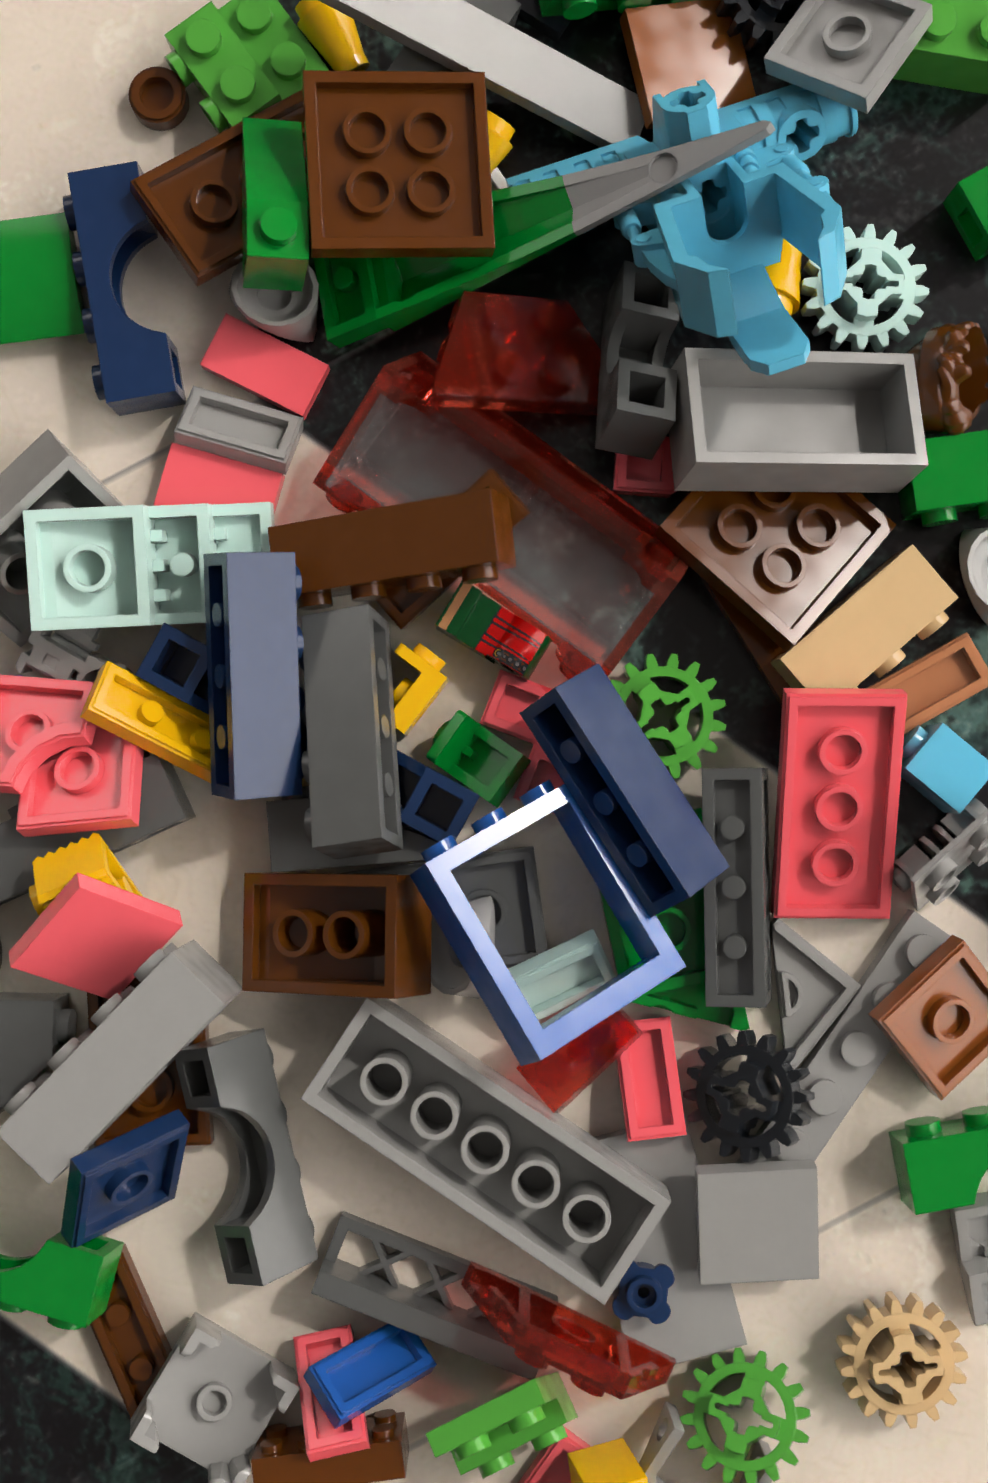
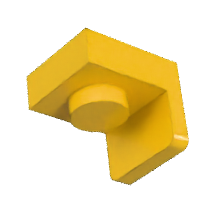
[393,642,449,736]

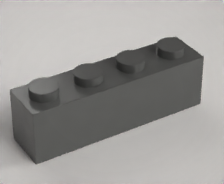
[298,604,403,859]
[0,750,196,906]

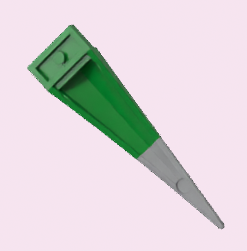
[313,120,776,348]

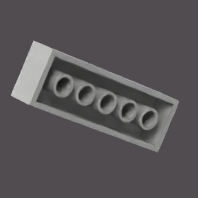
[300,998,672,1305]

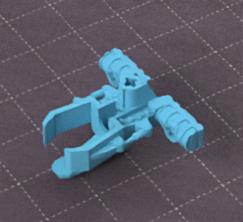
[506,79,858,376]

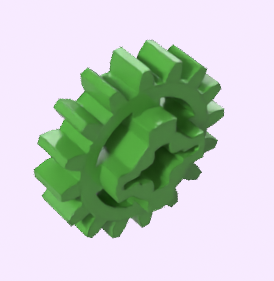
[610,653,726,779]
[680,1347,811,1483]

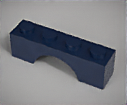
[63,161,186,416]

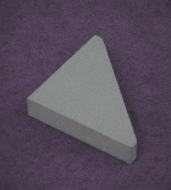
[770,918,862,1069]

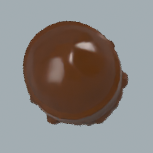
[907,321,988,435]

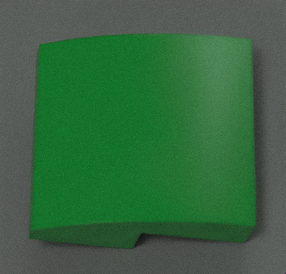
[0,212,85,345]

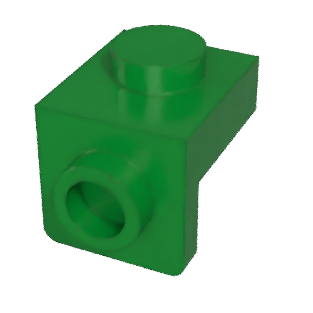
[426,710,531,808]

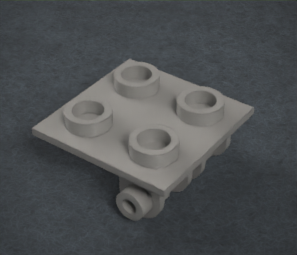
[893,798,988,911]

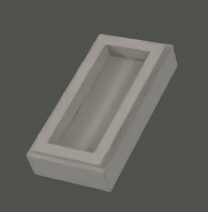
[174,386,304,475]

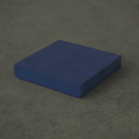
[61,1109,190,1248]

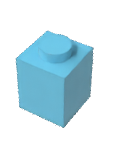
[901,723,988,814]

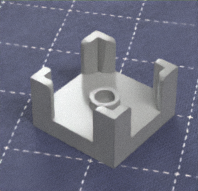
[129,1312,300,1483]

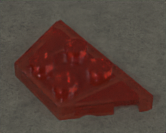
[424,291,601,416]
[461,1261,676,1400]

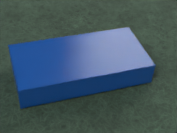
[303,1324,437,1429]

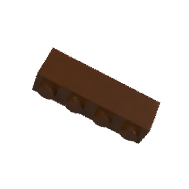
[268,488,517,610]

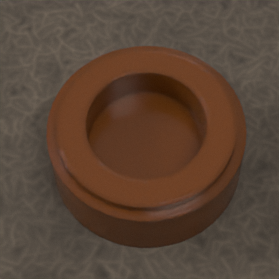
[129,66,190,131]

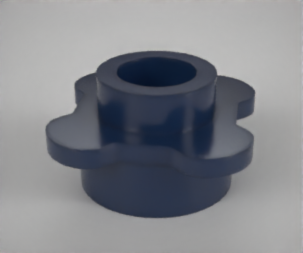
[612,1261,675,1324]

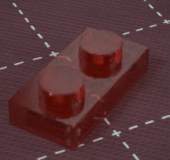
[516,1009,643,1113]

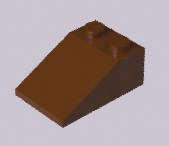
[242,873,432,999]

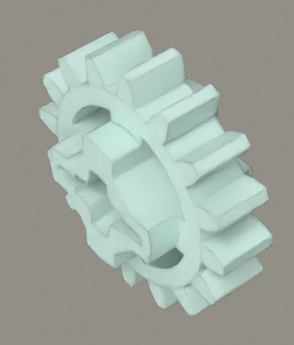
[800,224,929,353]

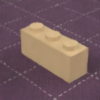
[770,544,959,688]

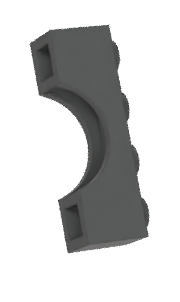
[174,1028,319,1286]

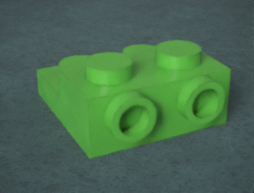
[164,0,329,133]
[425,1372,578,1479]

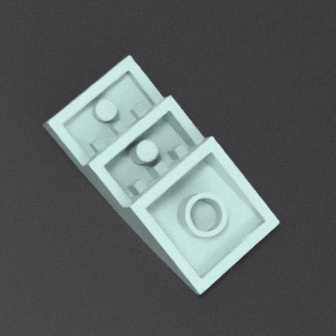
[23,502,275,631]

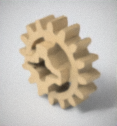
[835,1291,968,1429]

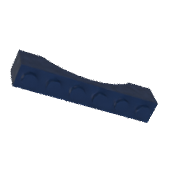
[135,623,480,842]

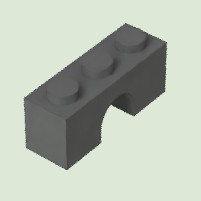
[595,260,679,460]

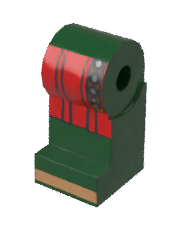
[435,581,552,680]

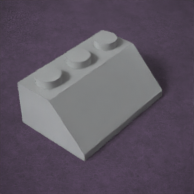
[0,429,124,647]

